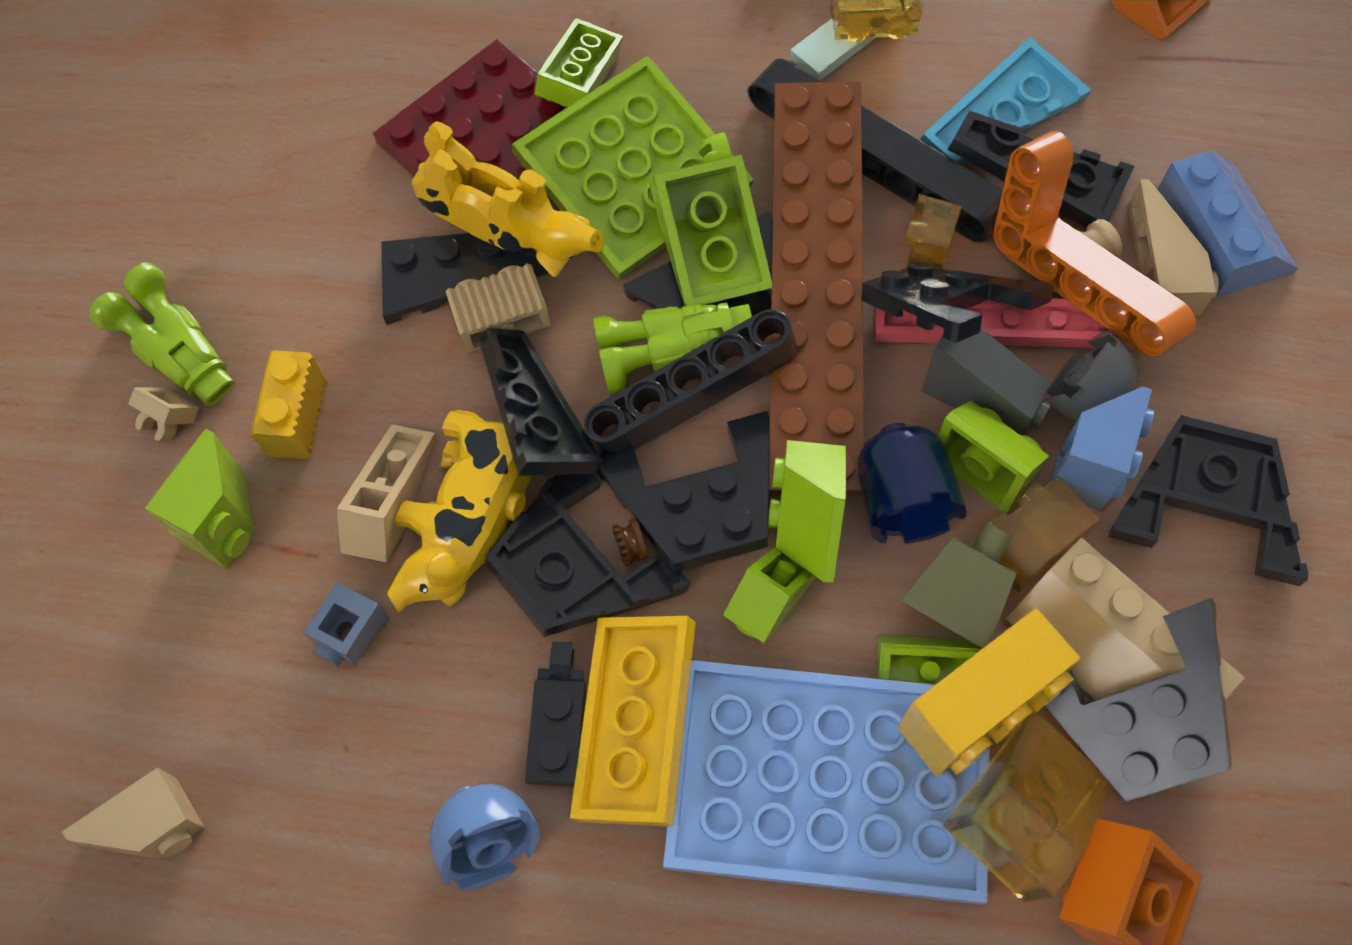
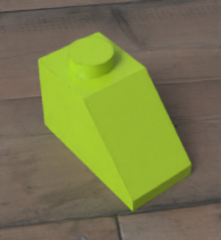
[723,546,816,643]

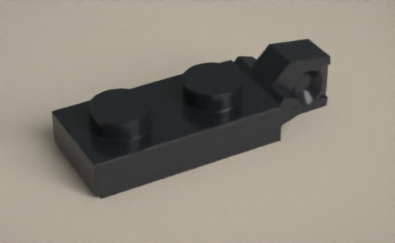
[525,641,586,787]

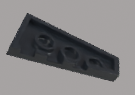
[947,111,1134,227]

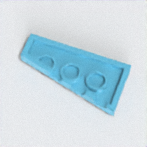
[920,37,1092,164]

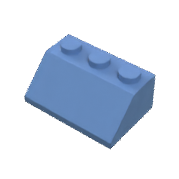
[1157,150,1298,298]

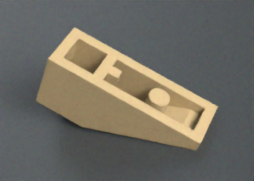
[1128,179,1219,316]
[337,424,435,563]

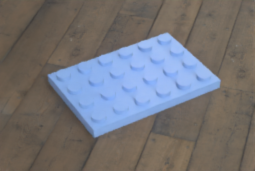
[663,660,990,905]

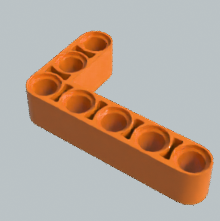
[993,131,1196,357]

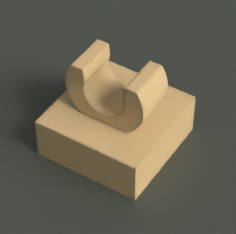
[128,387,200,441]

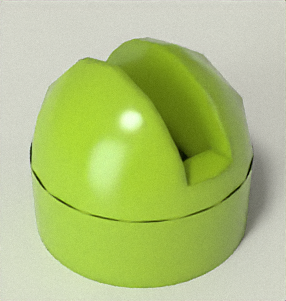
[699,132,732,163]

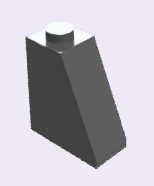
[921,328,1051,435]

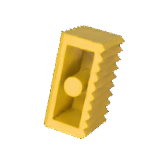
[250,350,328,460]

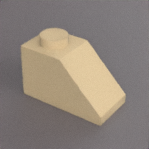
[62,768,205,859]

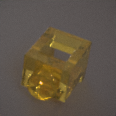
[904,194,962,269]

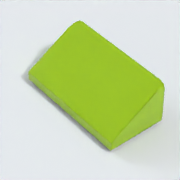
[877,634,982,685]

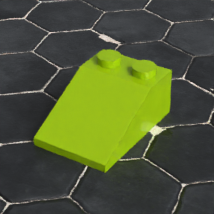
[649,154,772,306]

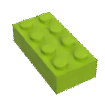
[535,18,623,107]

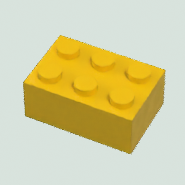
[897,608,1081,778]

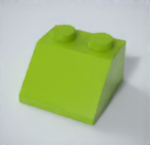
[930,400,1050,514]
[145,428,254,569]
[768,440,846,583]

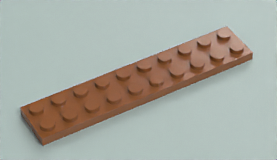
[769,81,864,496]

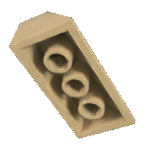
[1004,537,1245,701]

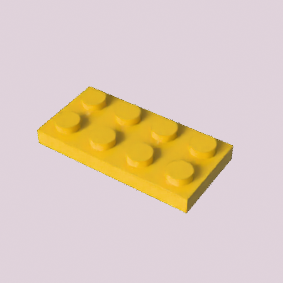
[570,616,696,827]

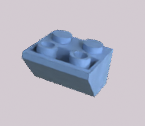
[1046,387,1154,511]

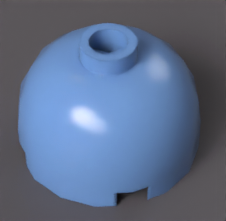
[429,784,541,890]

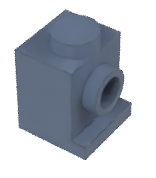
[304,582,390,667]

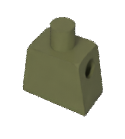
[901,521,1017,649]

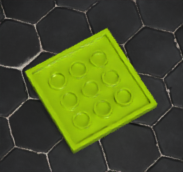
[512,55,754,280]

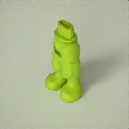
[89,263,235,406]
[593,302,752,396]

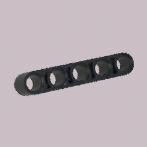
[584,310,797,455]

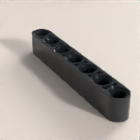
[747,58,1003,243]

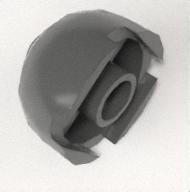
[1045,331,1139,422]

